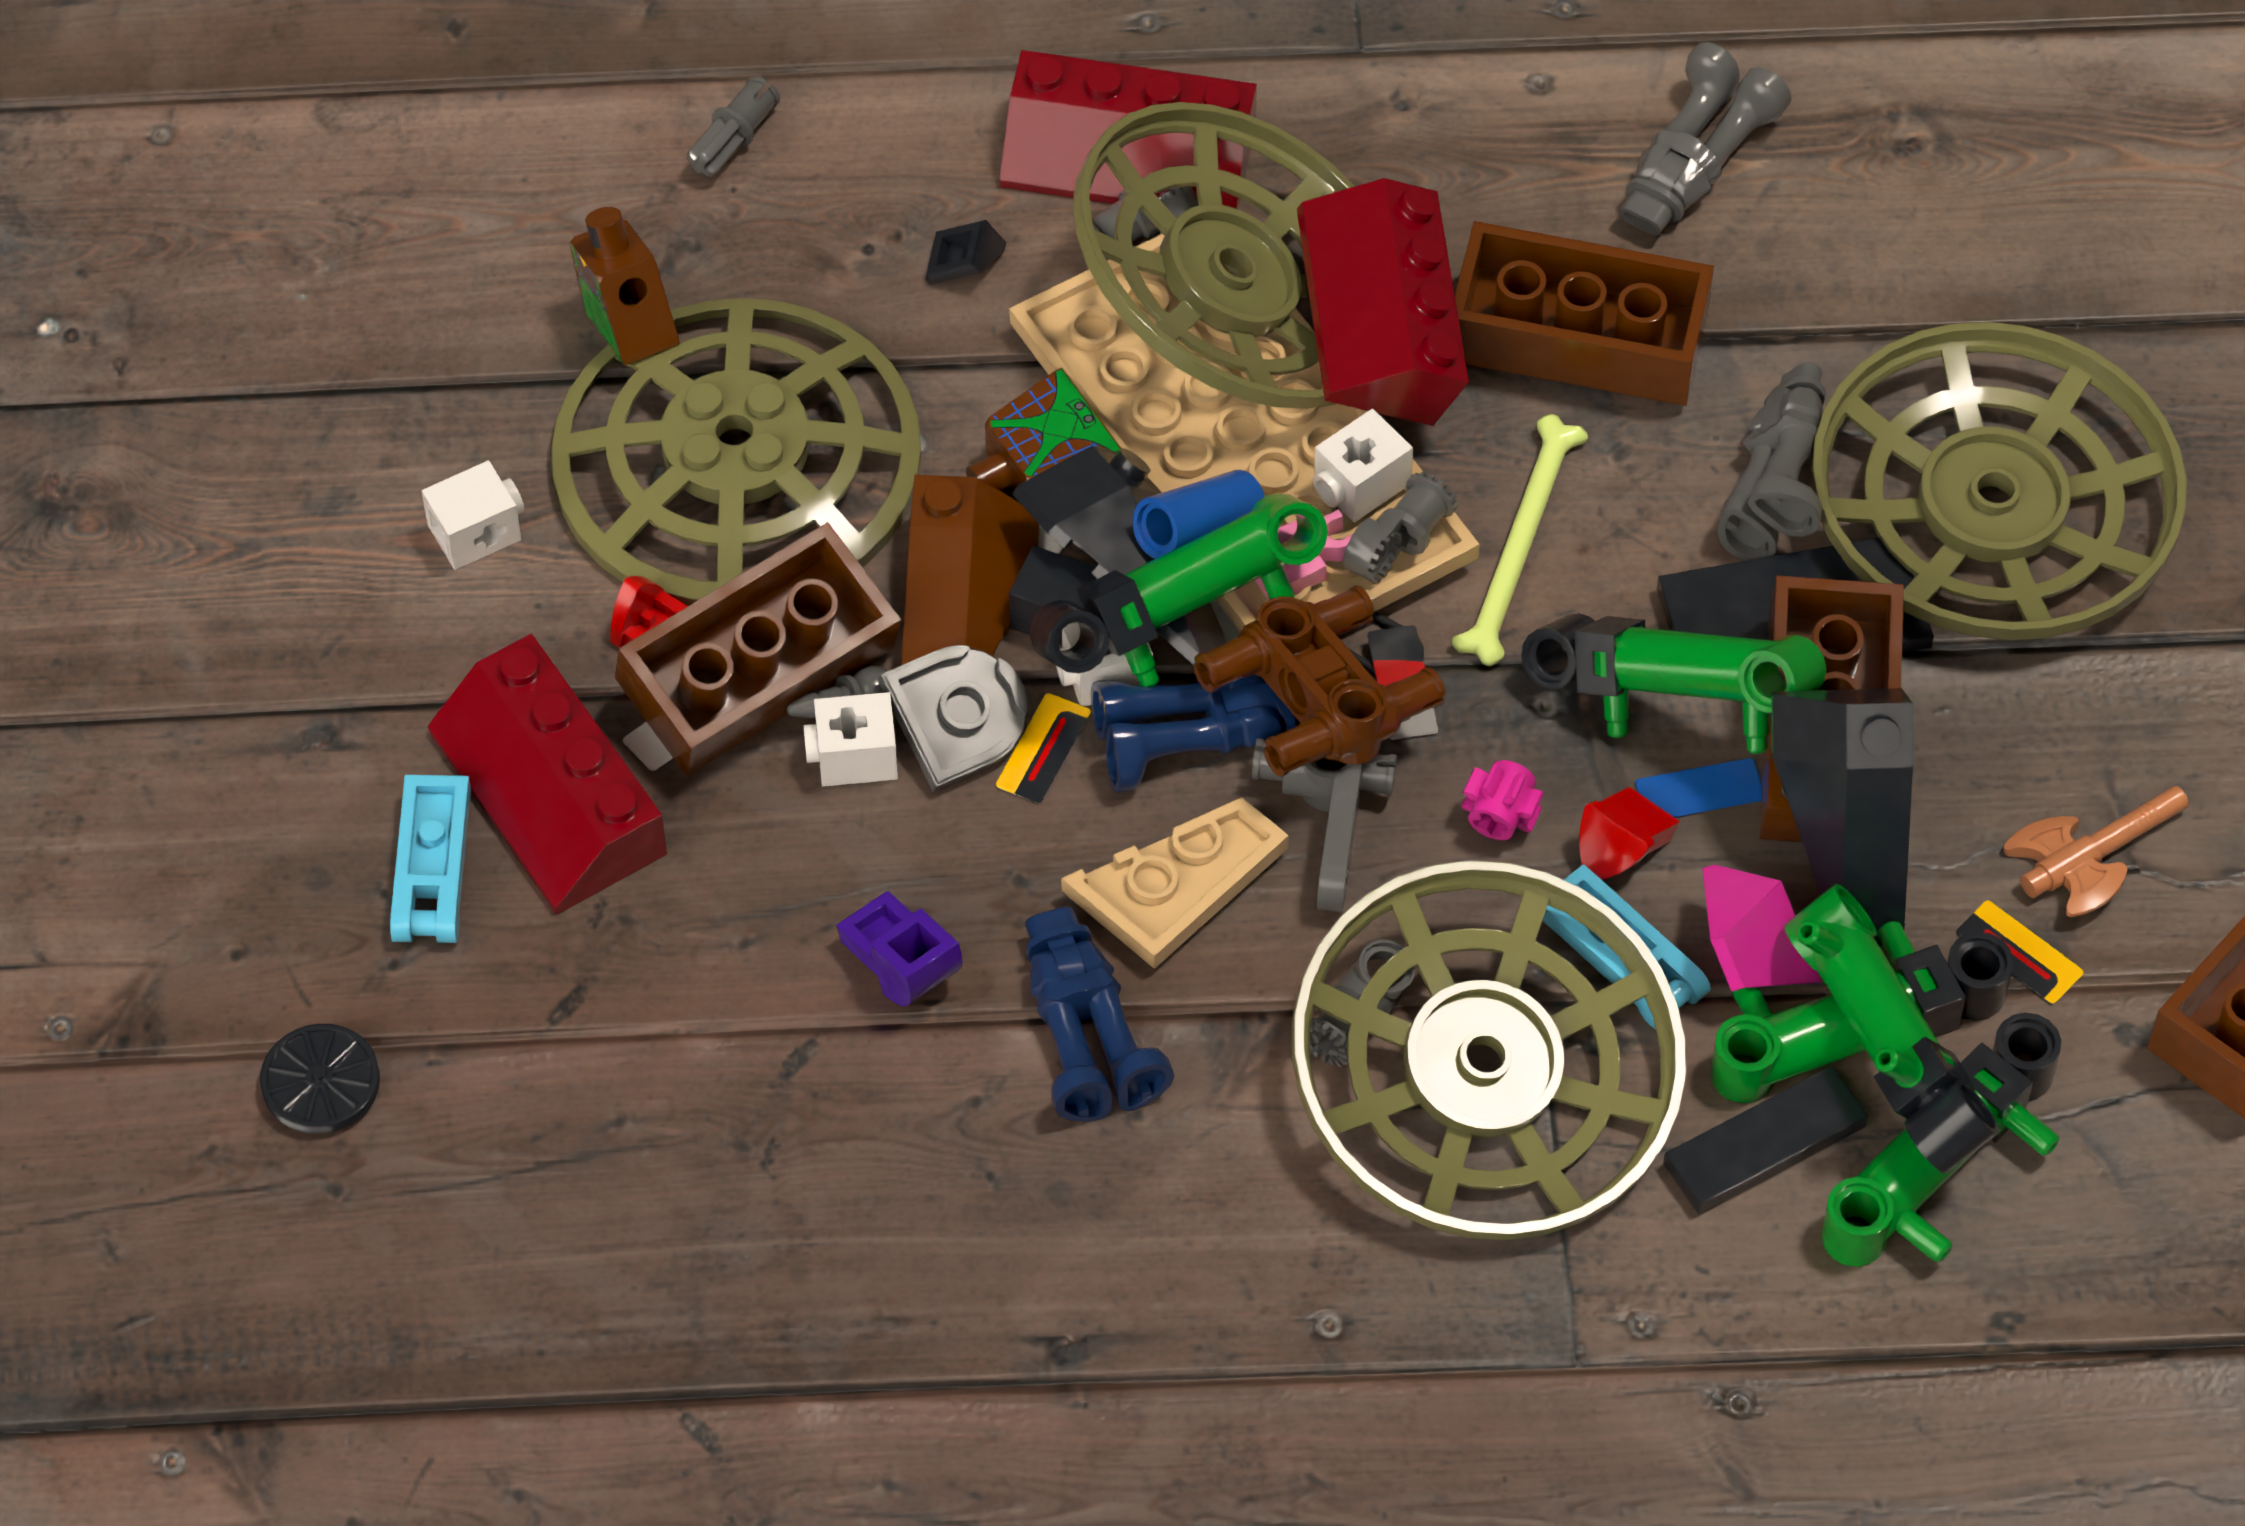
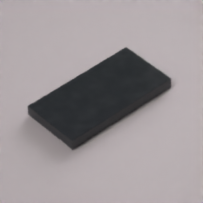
[1657,534,1934,653]

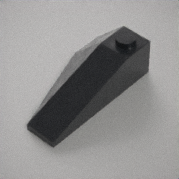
[1012,446,1228,665]
[1771,688,1913,946]

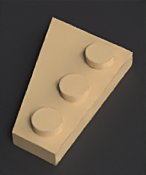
[1061,797,1289,969]

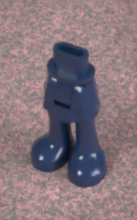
[1091,674,1301,793]
[1025,907,1175,1122]

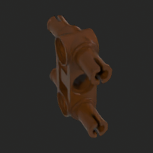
[1194,585,1445,777]

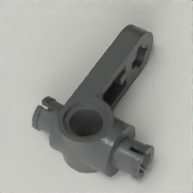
[1252,738,1397,913]

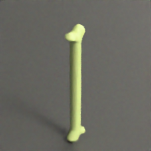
[1452,414,1588,666]

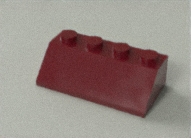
[999,50,1257,209]
[1296,178,1469,426]
[428,633,667,915]

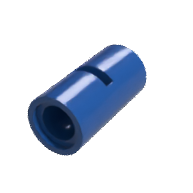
[1133,470,1265,559]

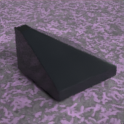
[925,220,1007,285]

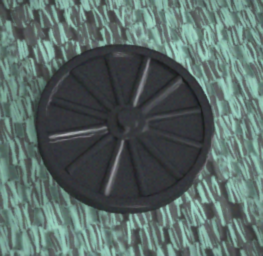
[260,1024,380,1134]

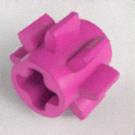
[1461,760,1544,840]

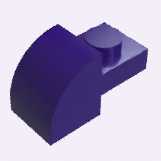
[836,890,963,1007]

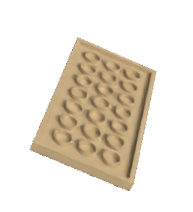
[1009,234,1480,632]

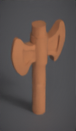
[2004,786,2189,917]

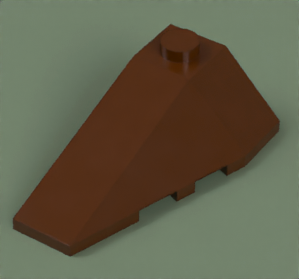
[898,474,1040,726]

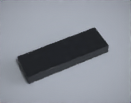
[1663,1066,1868,1215]

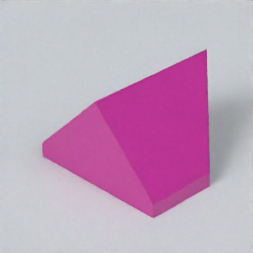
[1702,864,1821,992]

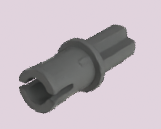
[687,76,780,177]

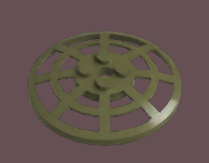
[1073,102,1354,409]
[551,298,922,606]
[1811,322,2187,640]
[1292,860,1686,1240]

